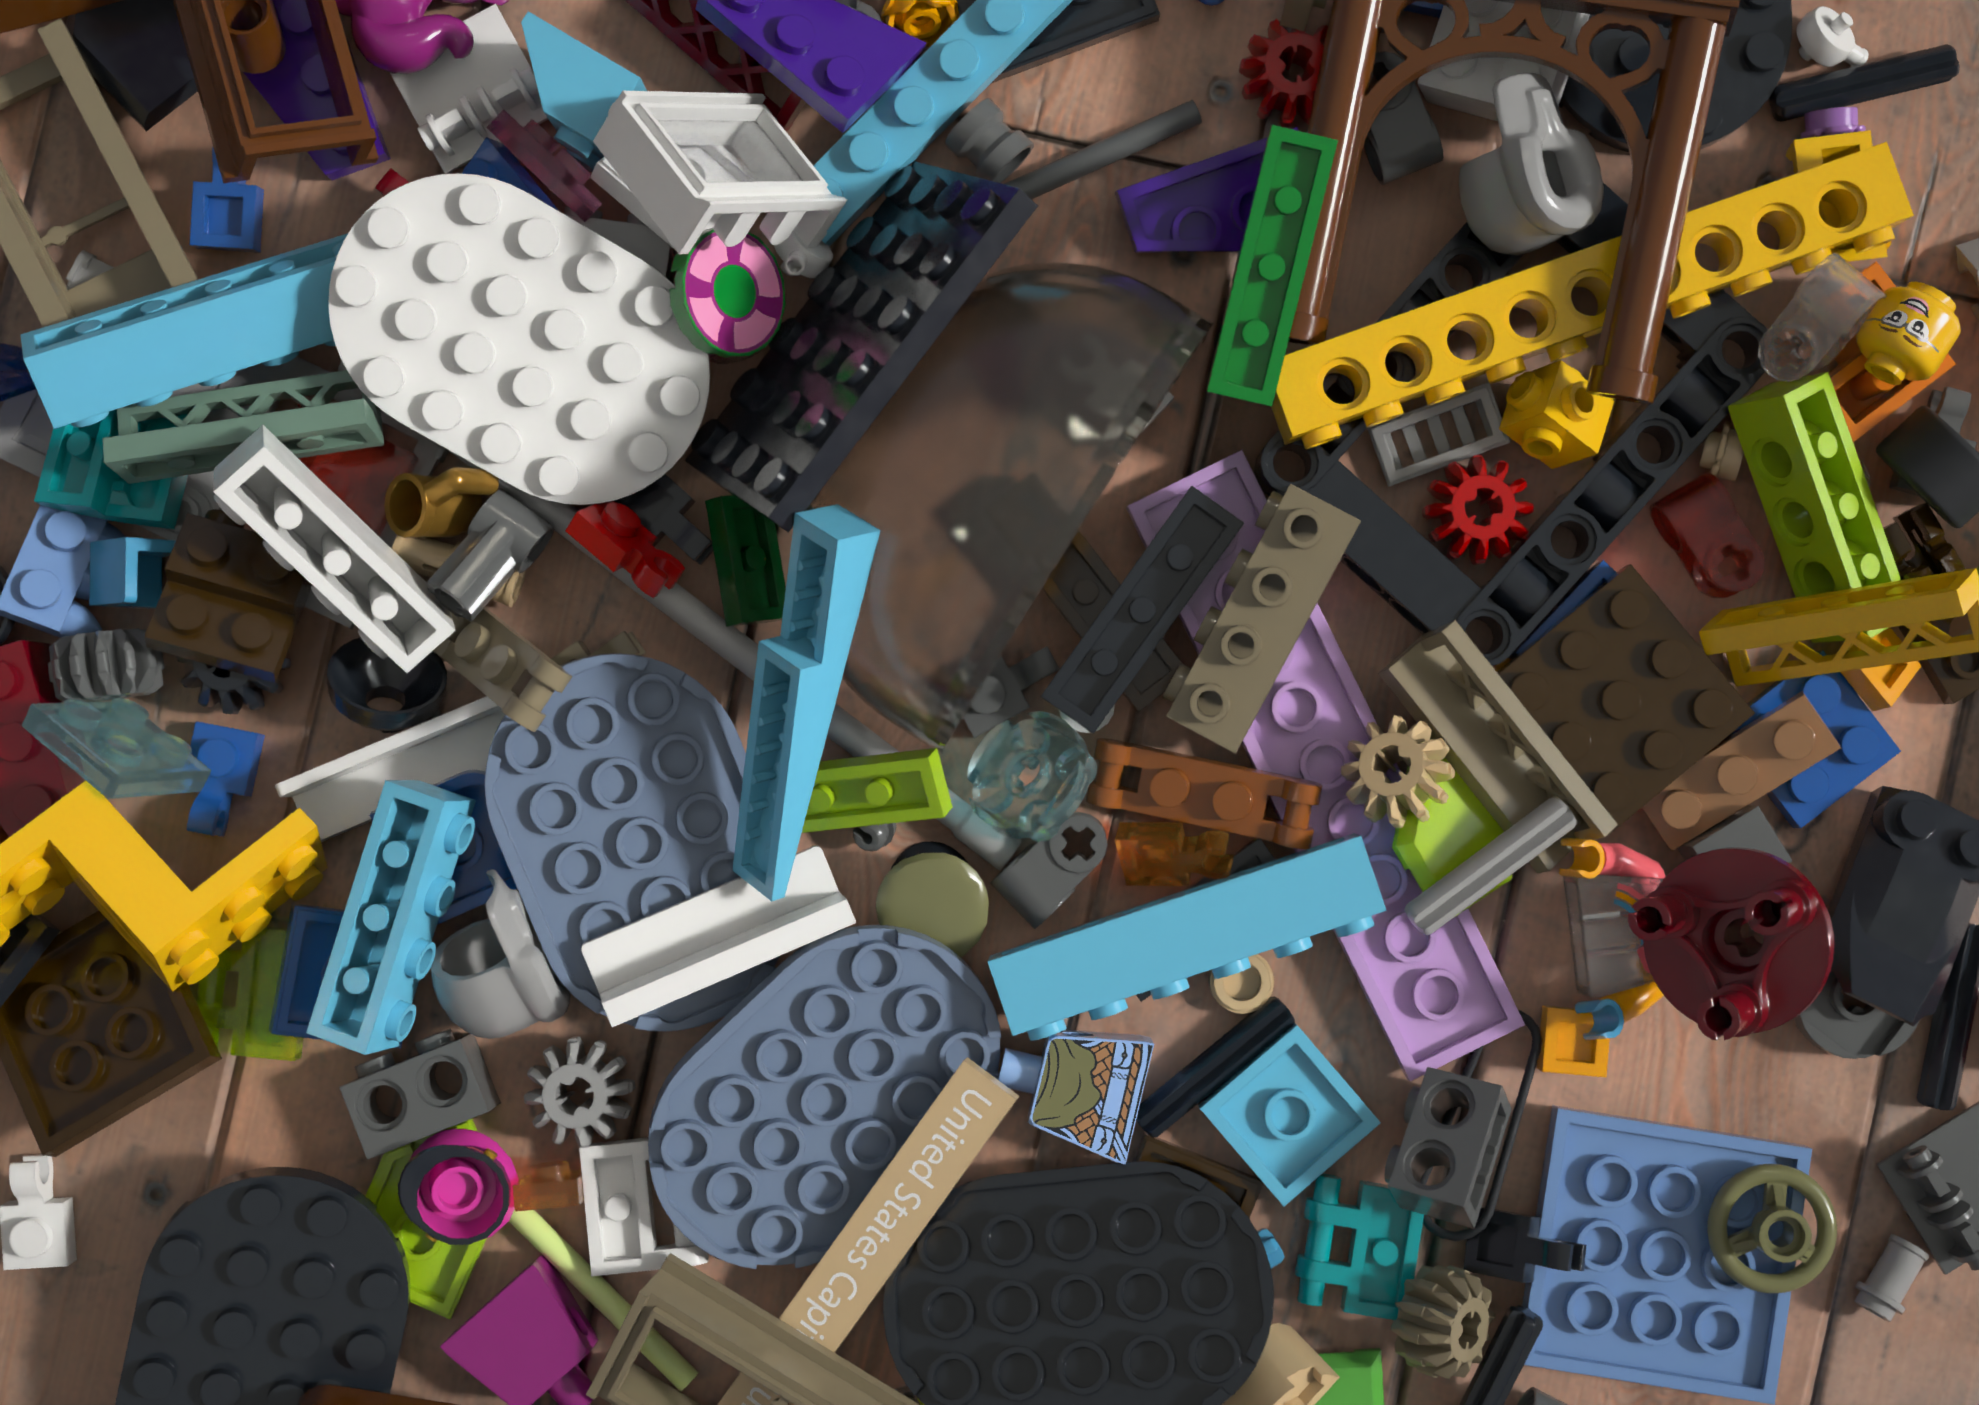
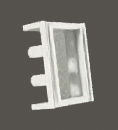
[593,91,847,254]

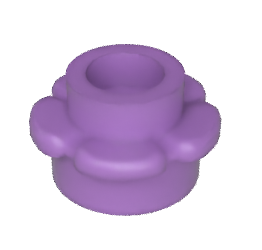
[1800,107,1866,139]

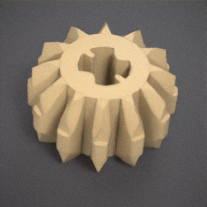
[1341,715,1455,828]

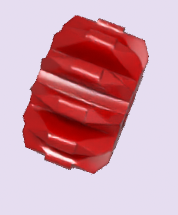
[1239,18,1328,128]
[1422,455,1534,565]

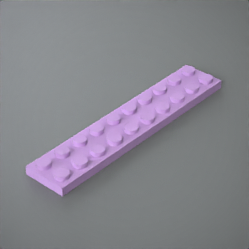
[1126,450,1525,1081]

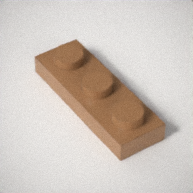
[1642,691,1841,851]

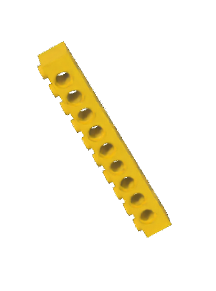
[1271,141,1914,449]

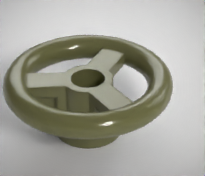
[1707,1164,1837,1294]

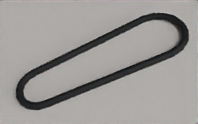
[1420,1010,1542,1241]

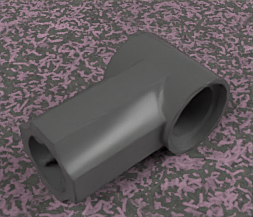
[428,489,555,622]

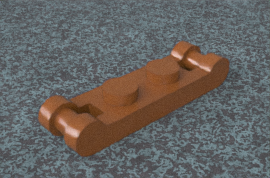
[1086,738,1323,849]

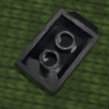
[1828,786,1979,1027]

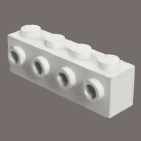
[213,425,455,673]

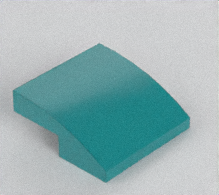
[34,409,188,530]

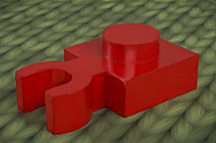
[565,501,685,598]

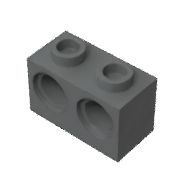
[339,1028,501,1160]
[1384,1067,1512,1229]

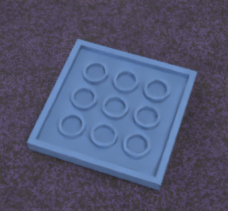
[1522,1105,1812,1405]

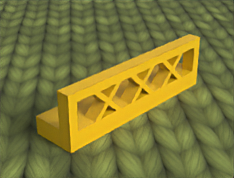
[1699,568,1979,687]

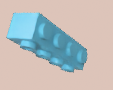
[306,780,476,1055]

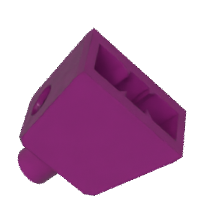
[440,1254,598,1405]

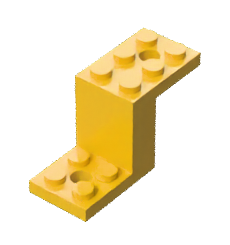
[0,779,328,992]

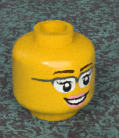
[1856,281,1961,385]

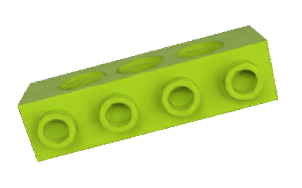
[1727,372,1901,643]

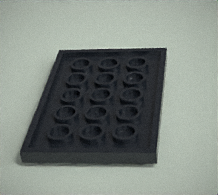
[685,161,1038,533]

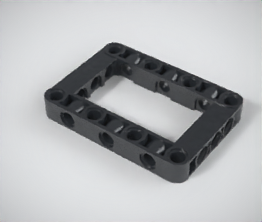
[1254,183,1775,666]

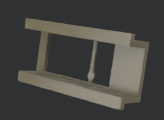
[0,18,198,327]
[586,1253,919,1405]

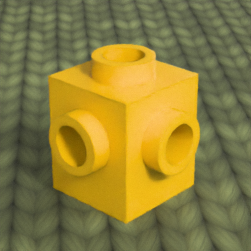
[1499,360,1614,469]

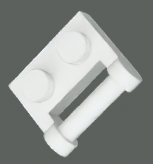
[579,1138,709,1276]

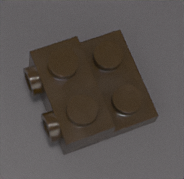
[144,509,312,683]

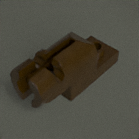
[1883,503,1979,704]

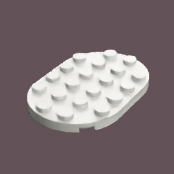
[328,173,710,505]

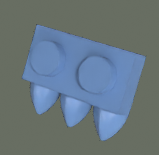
[0,505,126,638]

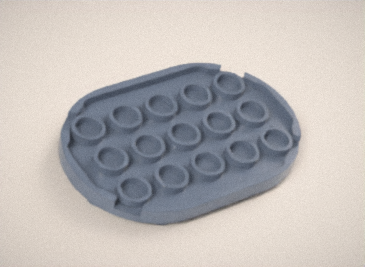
[485,653,780,1032]
[648,925,1002,1269]

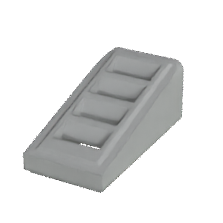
[1367,382,1511,487]

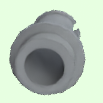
[1855,1234,1929,1322]

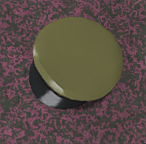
[876,841,989,957]

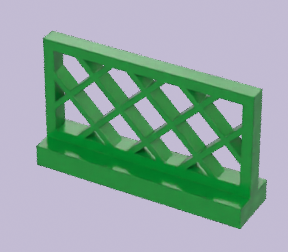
[1206,125,1338,406]

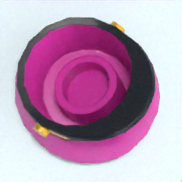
[398,1129,519,1245]

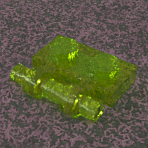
[196,927,303,1061]

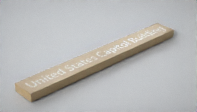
[717,1057,1019,1405]

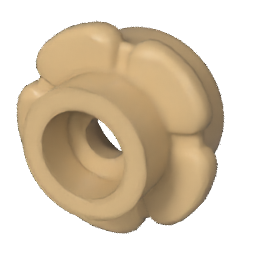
[1699,421,1744,483]

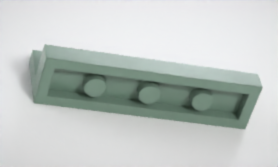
[102,370,384,484]

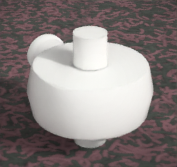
[1796,6,1869,67]
[774,230,833,278]

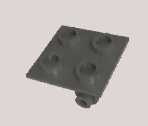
[1876,1101,1979,1275]

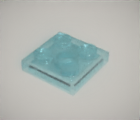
[21,698,212,799]

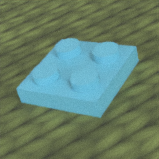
[1198,1023,1381,1206]

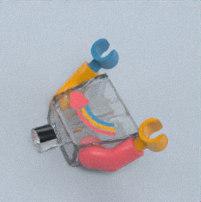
[1559,837,1665,1040]

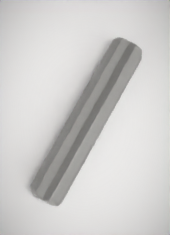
[1405,798,1577,935]

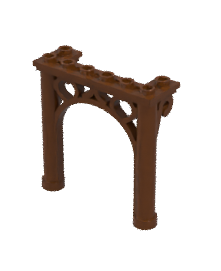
[1288,0,1740,404]

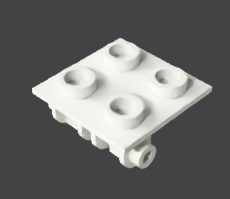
[390,4,548,174]

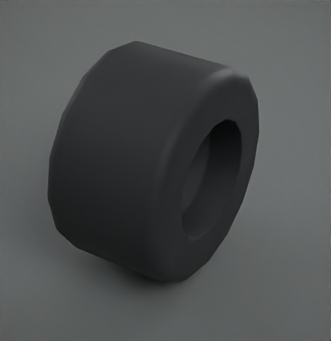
[1876,406,1979,528]

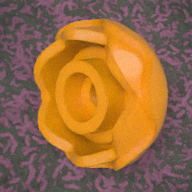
[881,0,959,47]

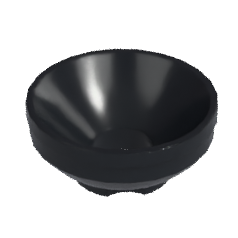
[327,637,447,733]

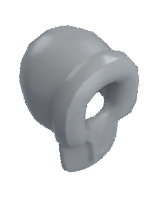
[1458,73,1604,255]
[431,869,571,1039]

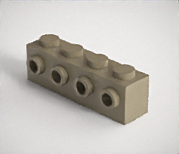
[1163,484,1361,754]

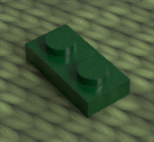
[705,495,786,627]

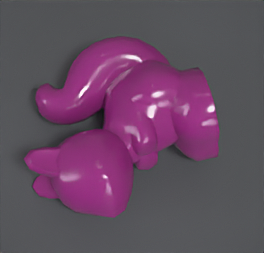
[335,0,509,74]

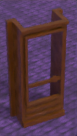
[173,0,379,183]

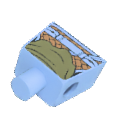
[998,1030,1154,1164]

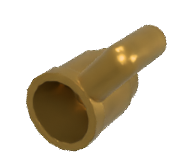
[384,467,499,538]

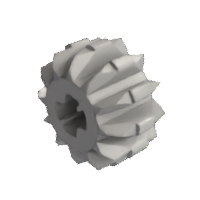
[524,1036,636,1148]

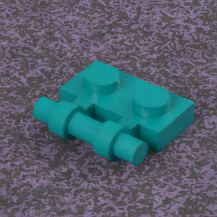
[1295,1173,1424,1320]

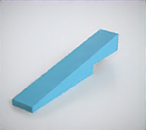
[732,504,881,902]

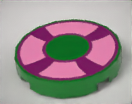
[669,228,786,358]

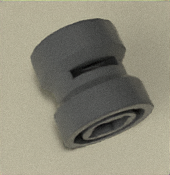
[945,98,1034,183]

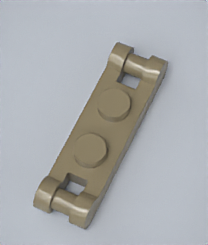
[433,607,573,732]

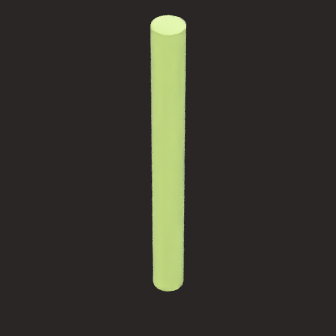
[509,1195,699,1392]

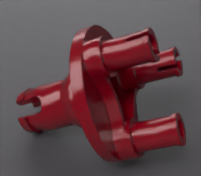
[1628,847,1834,1041]

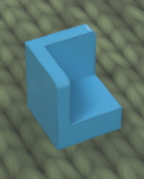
[89,537,176,609]

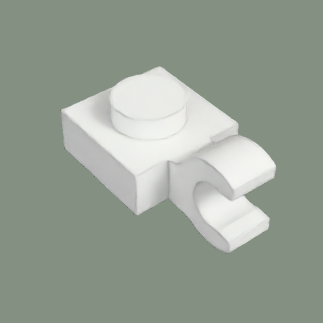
[0,1154,77,1270]

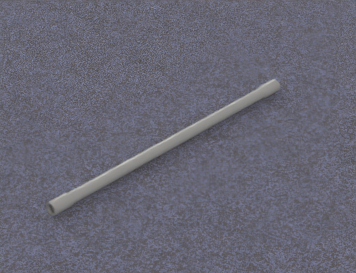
[338,361,1022,871]

